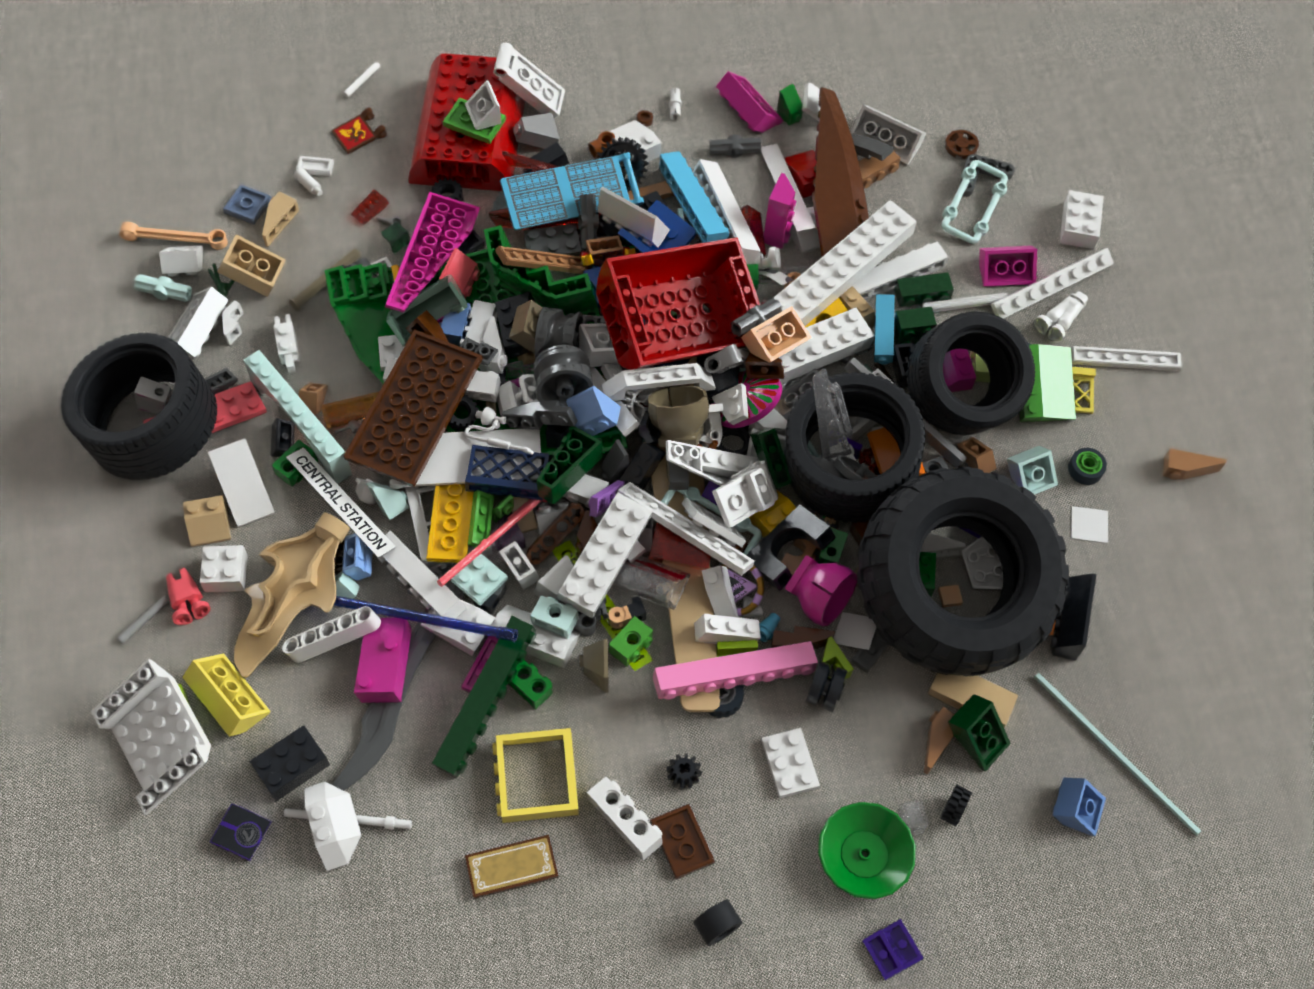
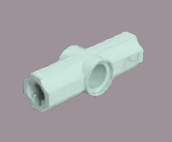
[134,274,192,302]

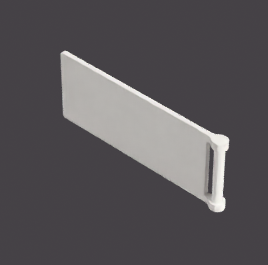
[390,429,542,489]

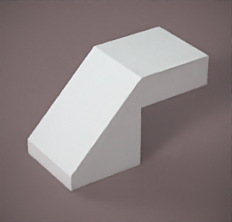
[222,300,244,345]

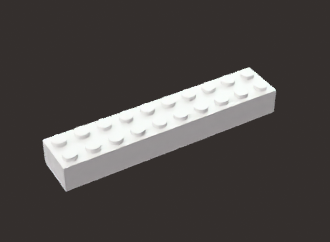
[774,200,917,326]

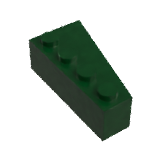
[537,426,603,505]

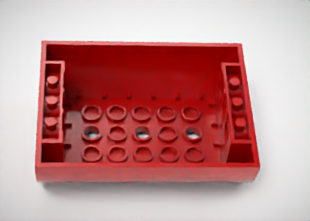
[408,53,525,191]
[596,237,760,370]

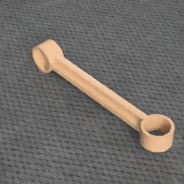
[119,222,228,250]

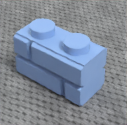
[342,533,373,581]

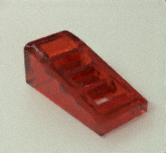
[351,189,389,225]

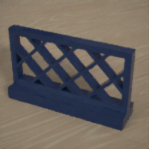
[465,445,549,500]

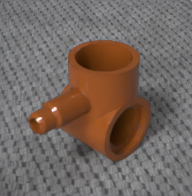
[588,131,615,159]

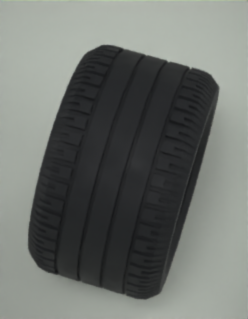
[906,311,1035,435]

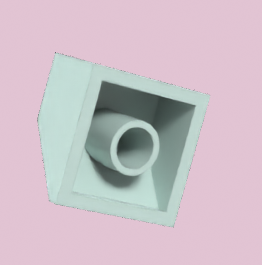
[1007,446,1058,495]

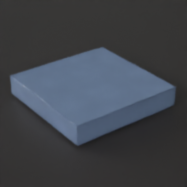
[223,184,271,224]

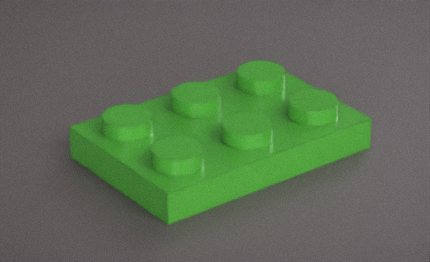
[443,98,506,144]

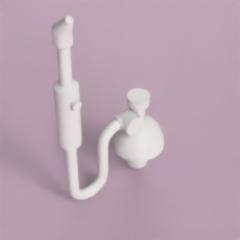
[464,407,534,455]

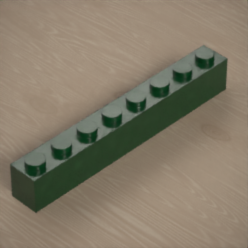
[432,616,537,777]

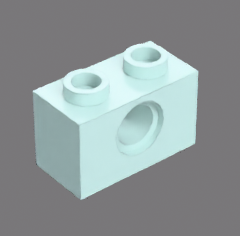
[530,595,579,639]

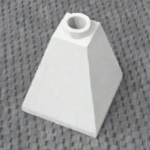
[534,555,574,600]

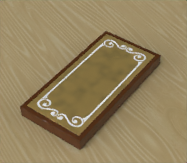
[465,835,559,899]

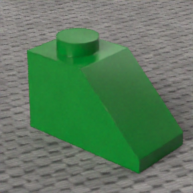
[777,83,803,126]

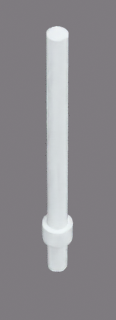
[284,808,412,830]

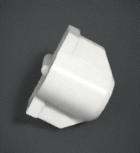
[355,478,376,505]

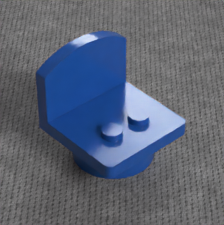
[618,200,697,253]

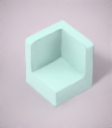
[335,572,360,606]

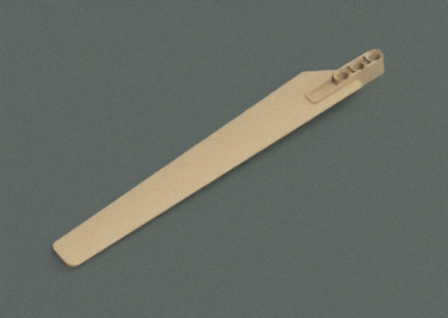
[651,444,720,712]

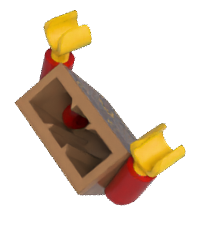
[580,235,636,268]

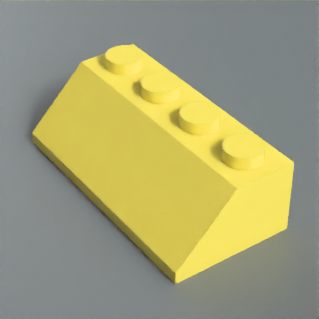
[182,654,271,737]

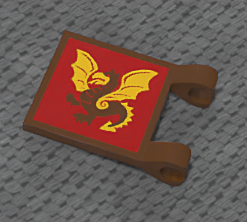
[331,107,388,154]

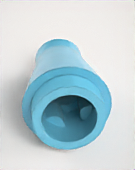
[759,613,781,642]

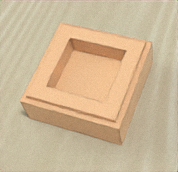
[938,585,963,608]

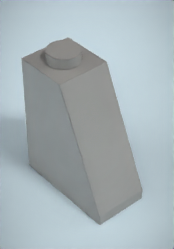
[513,113,559,149]

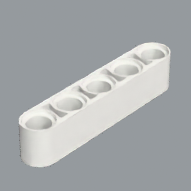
[282,606,381,663]

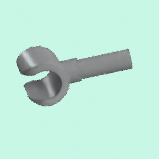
[378,216,401,230]
[334,420,361,433]

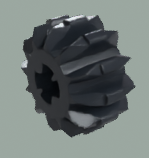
[666,753,702,790]

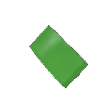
[492,495,514,523]

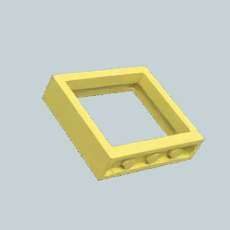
[492,728,579,823]

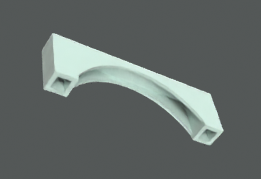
[243,350,352,484]

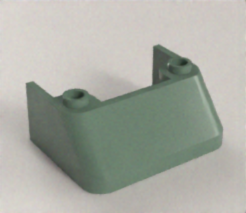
[386,274,467,346]

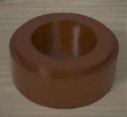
[637,110,653,127]

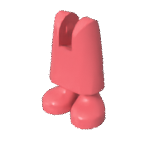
[166,567,210,625]

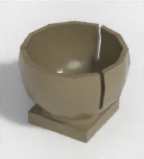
[648,385,709,447]

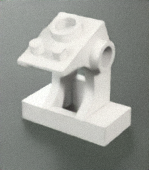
[698,403,723,448]

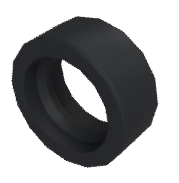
[716,426,750,456]

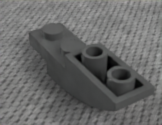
[502,401,578,430]

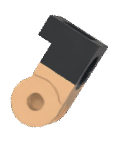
[608,596,646,629]

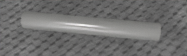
[117,596,169,644]

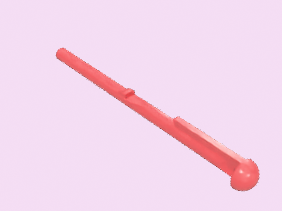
[437,499,547,587]

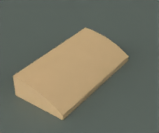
[928,673,1018,728]

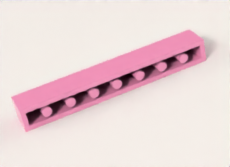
[653,641,818,700]

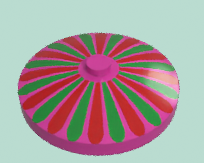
[711,371,782,428]

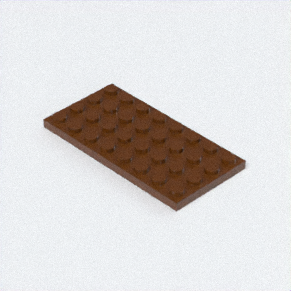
[343,329,483,487]

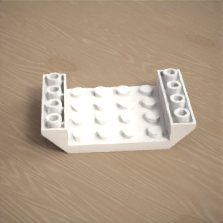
[91,659,211,815]

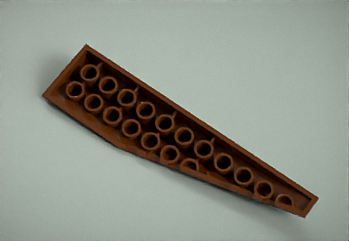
[812,87,869,257]

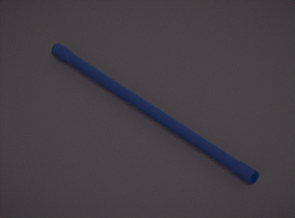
[334,596,518,642]

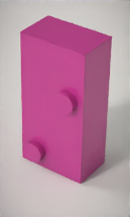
[354,617,412,703]

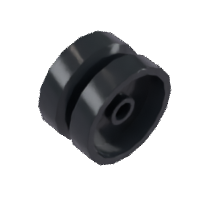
[806,661,848,712]

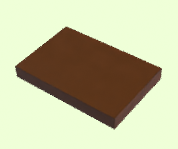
[650,804,715,880]

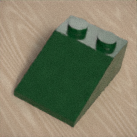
[948,694,1011,772]

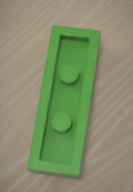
[468,490,494,550]

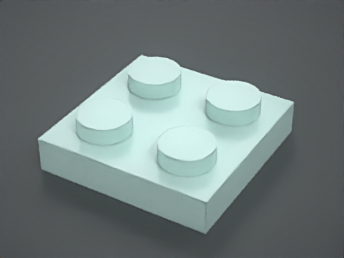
[451,554,508,606]

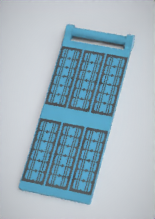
[500,152,644,230]

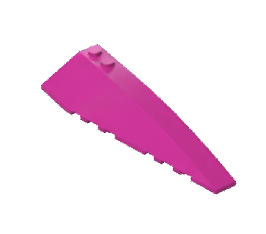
[385,192,480,312]

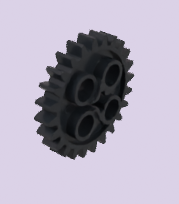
[595,137,649,191]

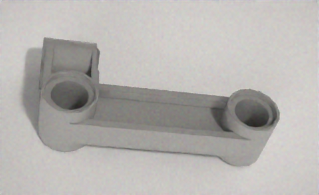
[704,344,750,374]

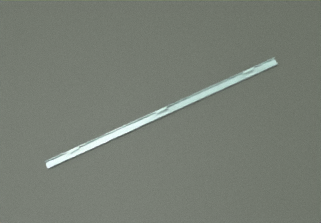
[1034,673,1201,836]

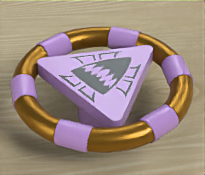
[720,564,765,616]

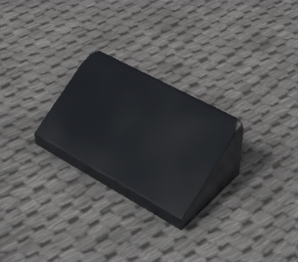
[270,418,295,457]

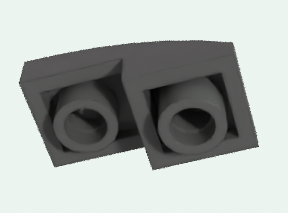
[459,337,498,365]

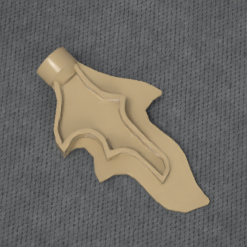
[234,512,350,678]

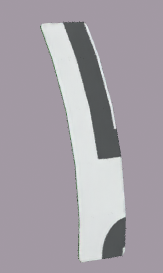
[758,268,793,285]

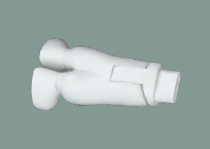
[1034,291,1088,341]

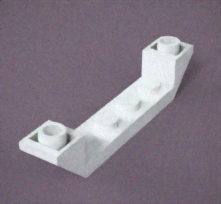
[601,363,716,401]

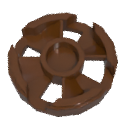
[945,129,979,159]

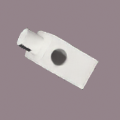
[134,377,172,414]

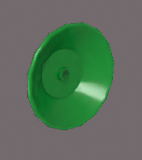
[818,802,916,900]

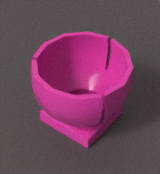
[784,555,857,626]

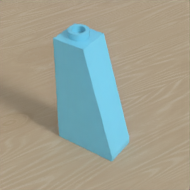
[874,294,895,364]

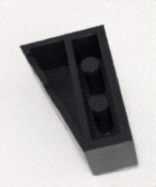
[495,291,536,358]

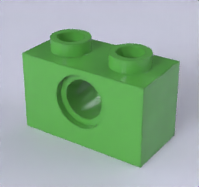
[608,616,653,666]

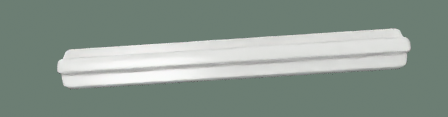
[922,293,1008,312]

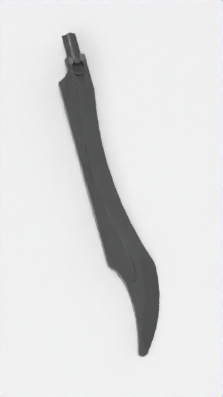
[331,580,466,791]

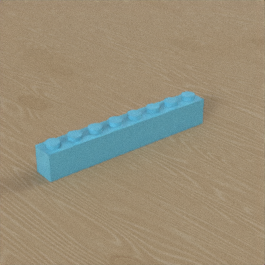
[659,151,729,243]

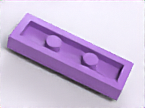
[588,480,625,517]

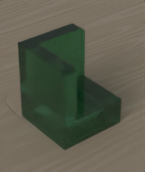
[381,222,410,253]

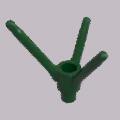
[208,263,235,297]

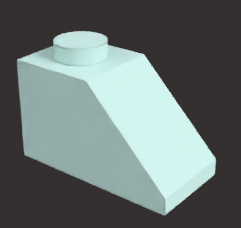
[366,482,410,520]

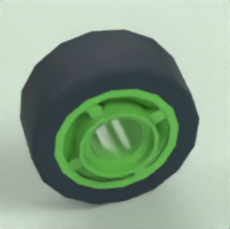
[1068,447,1107,485]

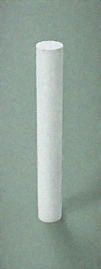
[343,62,380,98]

